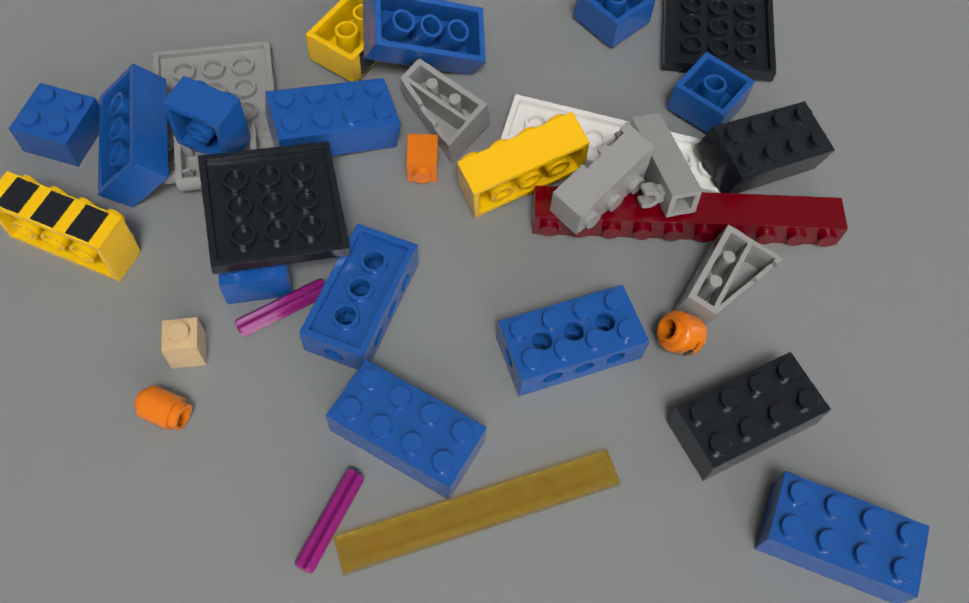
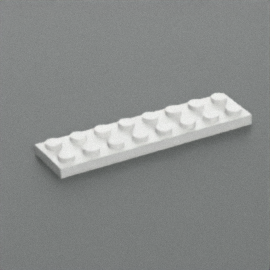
[501,94,737,194]

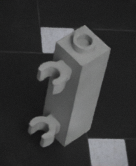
[614,113,702,217]

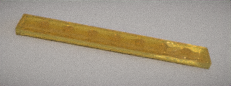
[333,450,621,576]

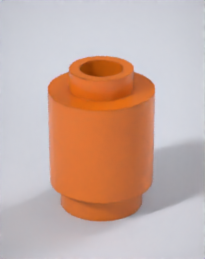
[134,385,192,431]

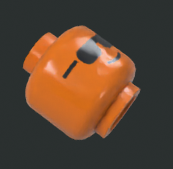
[657,310,707,356]

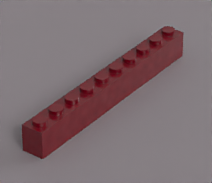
[532,186,848,247]

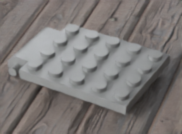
[153,41,275,192]

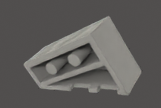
[400,58,490,164]
[550,122,655,235]
[674,224,783,325]

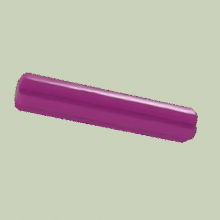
[234,279,325,337]
[295,469,364,573]

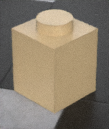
[161,317,207,369]

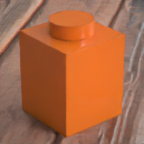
[406,134,438,183]

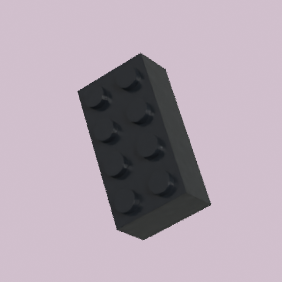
[696,101,835,193]
[666,352,831,481]

